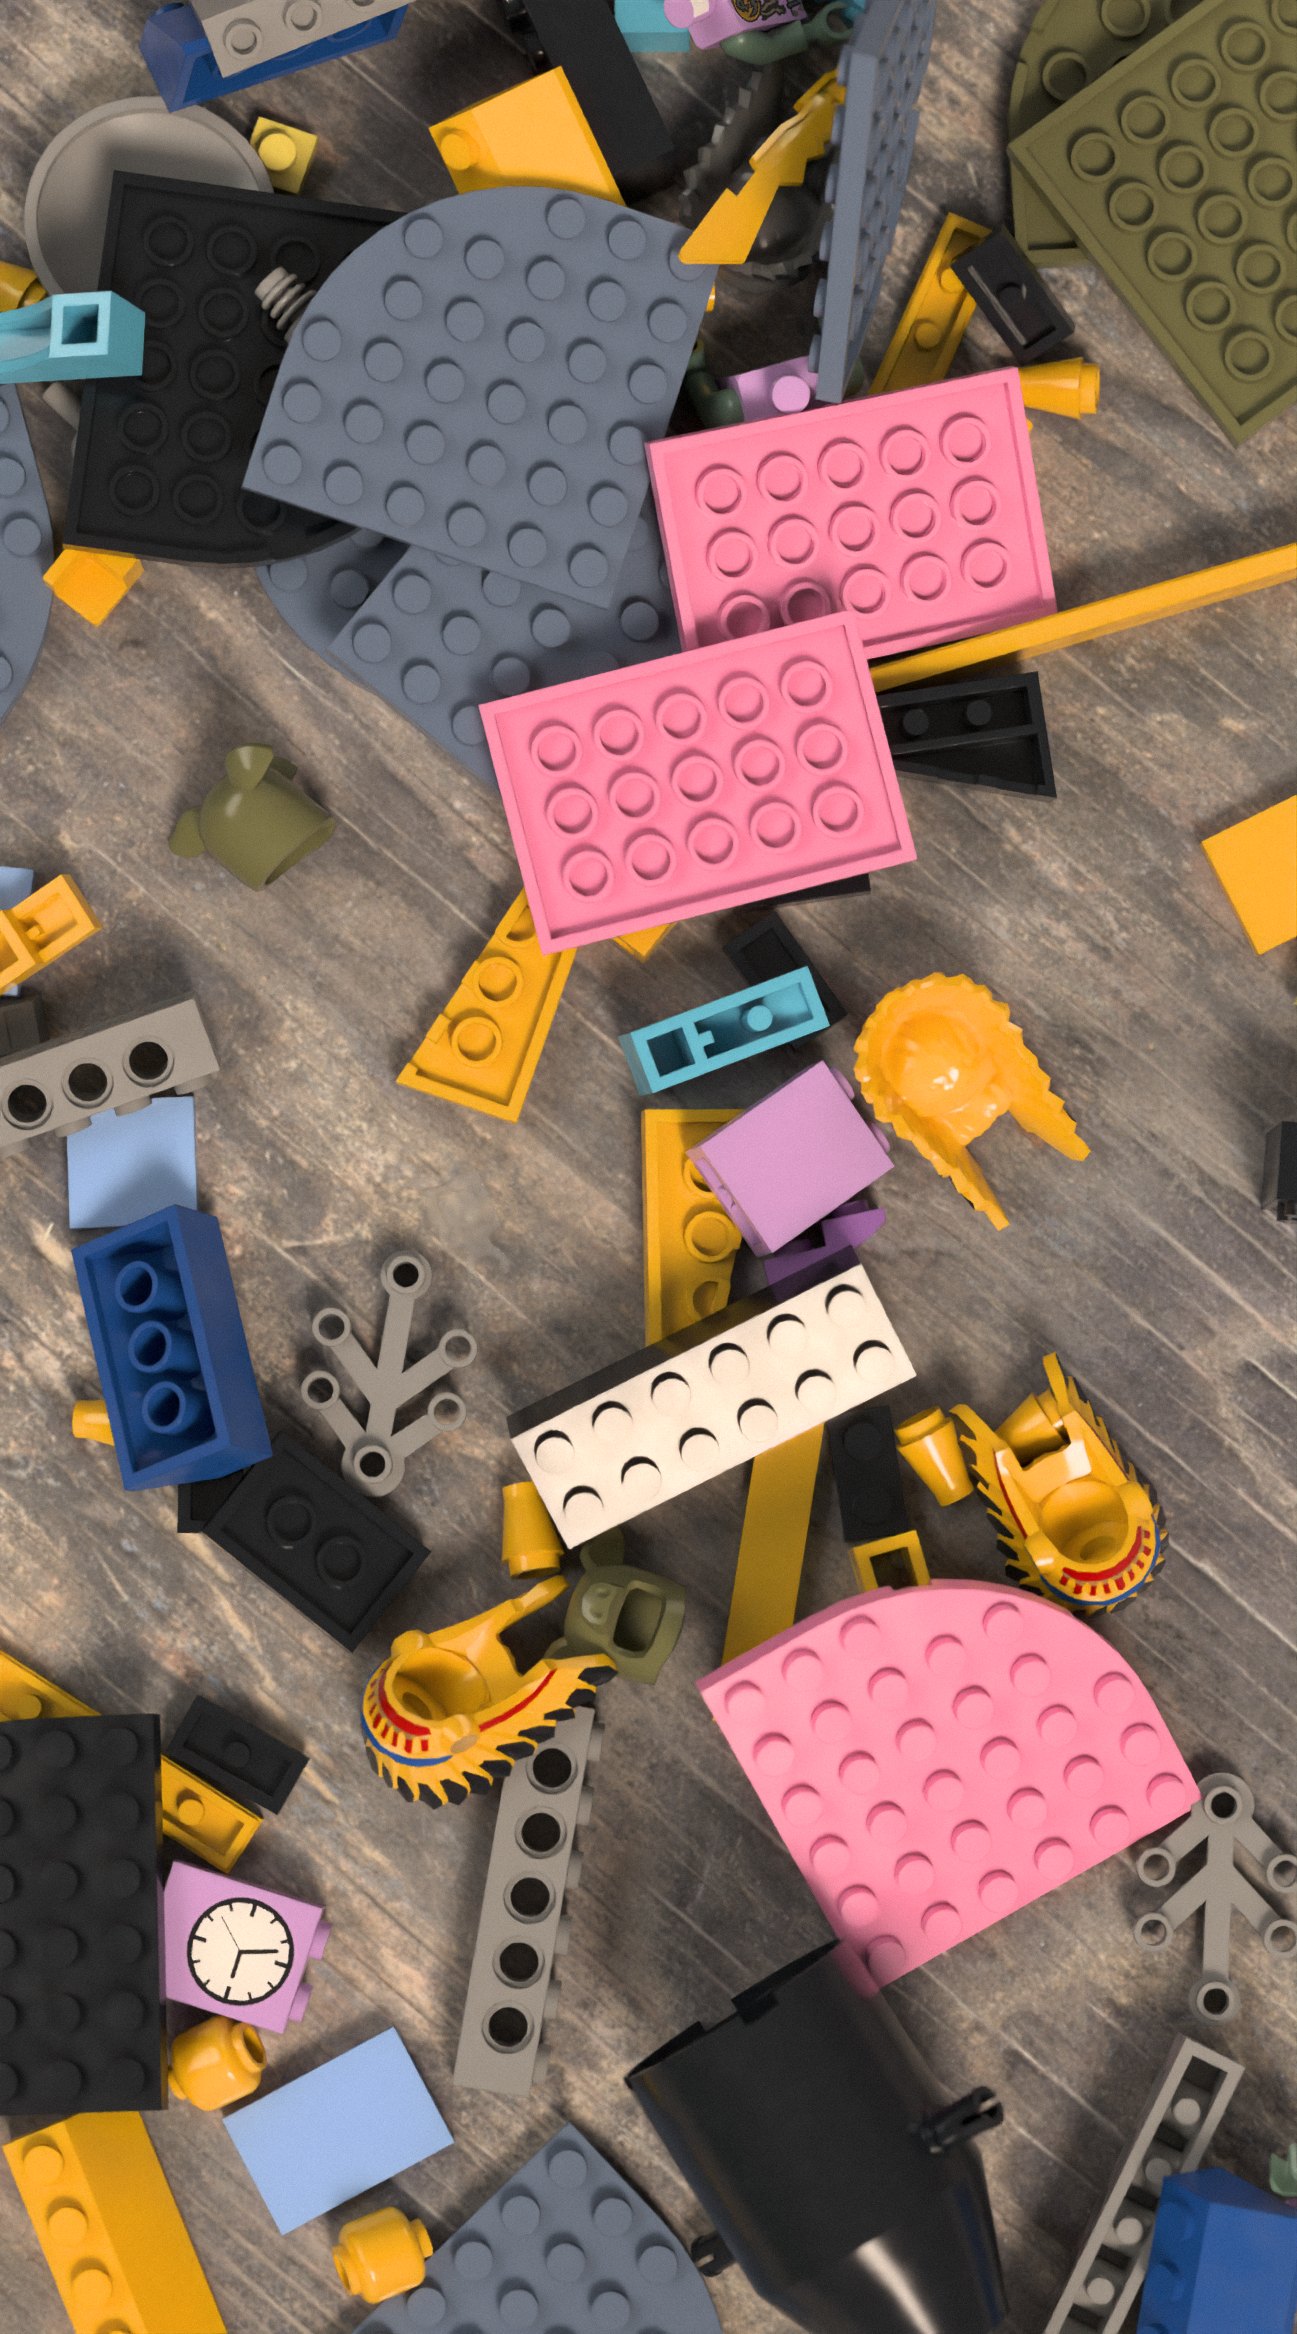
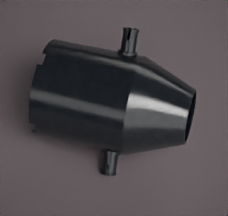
[623,1936,1010,2334]

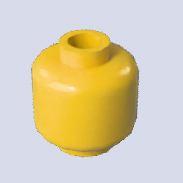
[168,2015,267,2111]
[331,2206,433,2304]

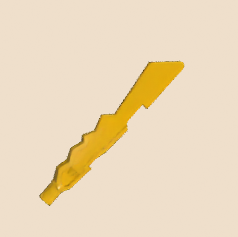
[678,65,847,264]

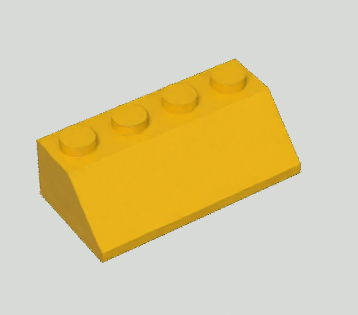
[428,65,627,207]
[2,2111,228,2334]

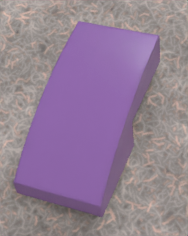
[762,1200,887,1286]

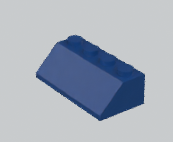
[139,2,409,113]
[71,1204,273,1492]
[1136,2167,1297,2334]

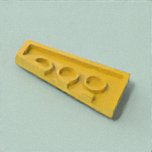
[396,886,579,1125]
[641,1109,745,1347]

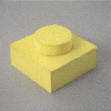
[249,116,320,197]

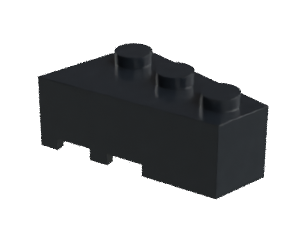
[876,671,1057,803]

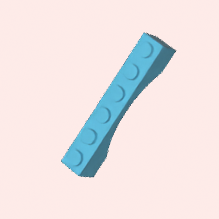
[0,291,145,384]

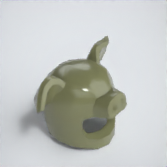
[168,742,338,892]
[544,1526,688,1686]

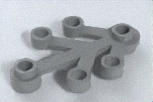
[301,1250,478,1497]
[1132,1772,1297,2027]

